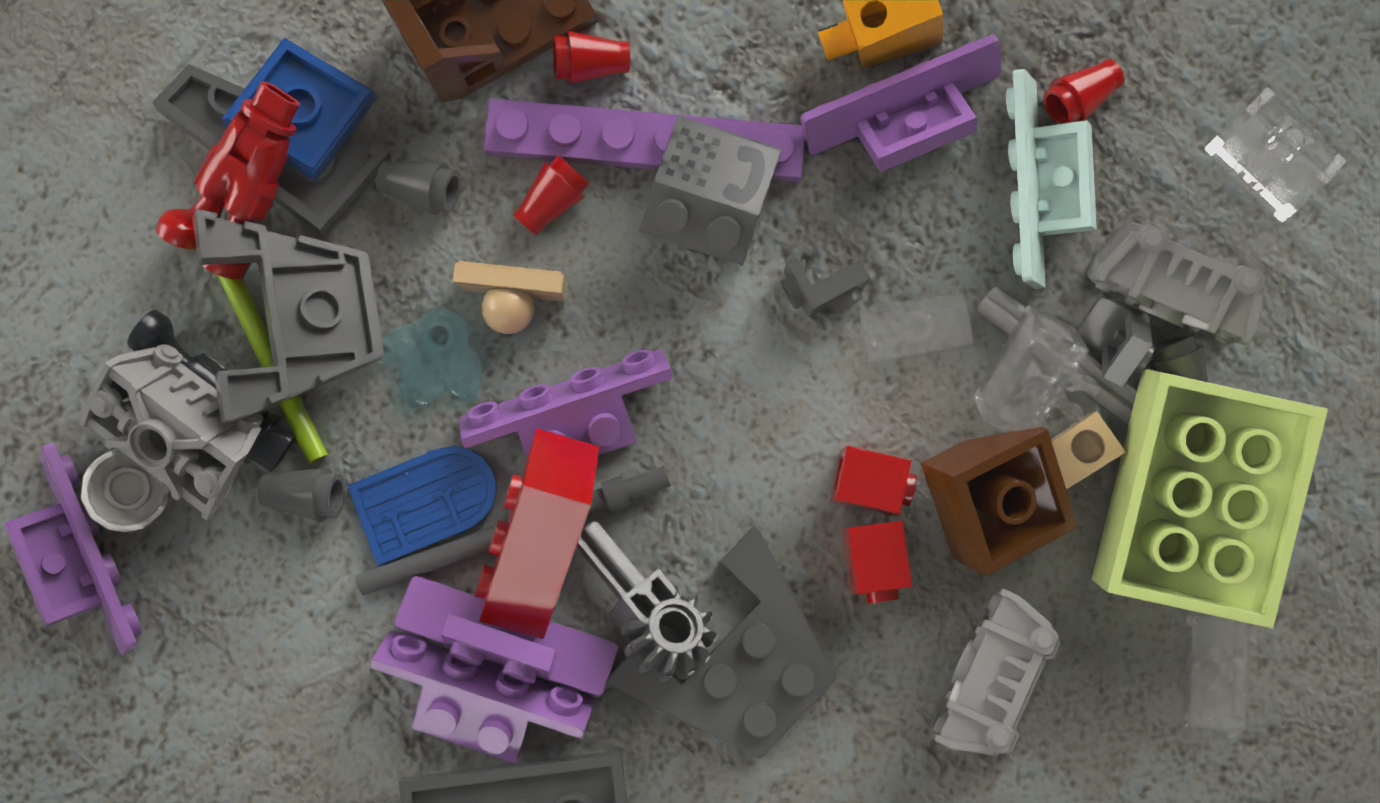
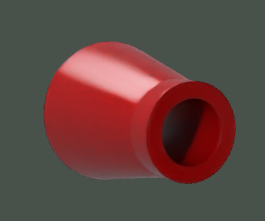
[553,30,630,85]
[1043,59,1125,125]
[513,155,590,236]

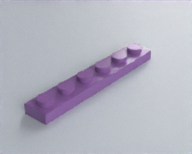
[484,98,805,183]

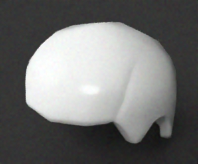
[81,449,169,532]

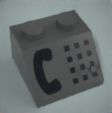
[639,116,782,266]

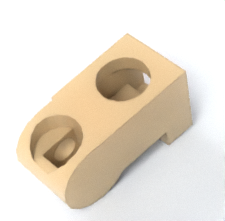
[1051,411,1126,489]

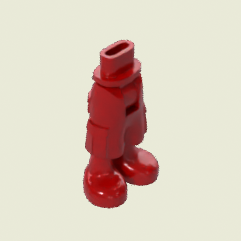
[156,81,300,279]

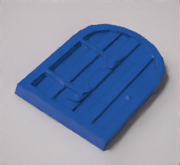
[347,446,498,566]

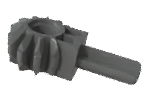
[576,521,717,683]

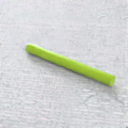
[217,275,328,465]

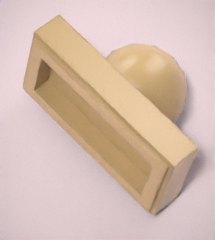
[453,261,567,334]

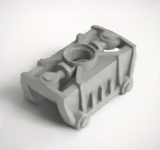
[1087,222,1265,345]
[79,344,263,521]
[933,588,1061,755]

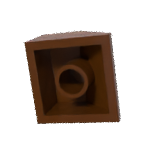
[921,427,1078,576]

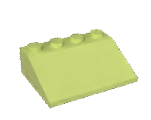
[1091,369,1328,629]

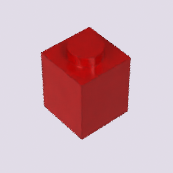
[830,445,917,516]
[842,520,912,603]

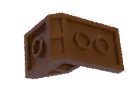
[382,0,598,103]

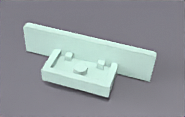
[1006,69,1097,289]

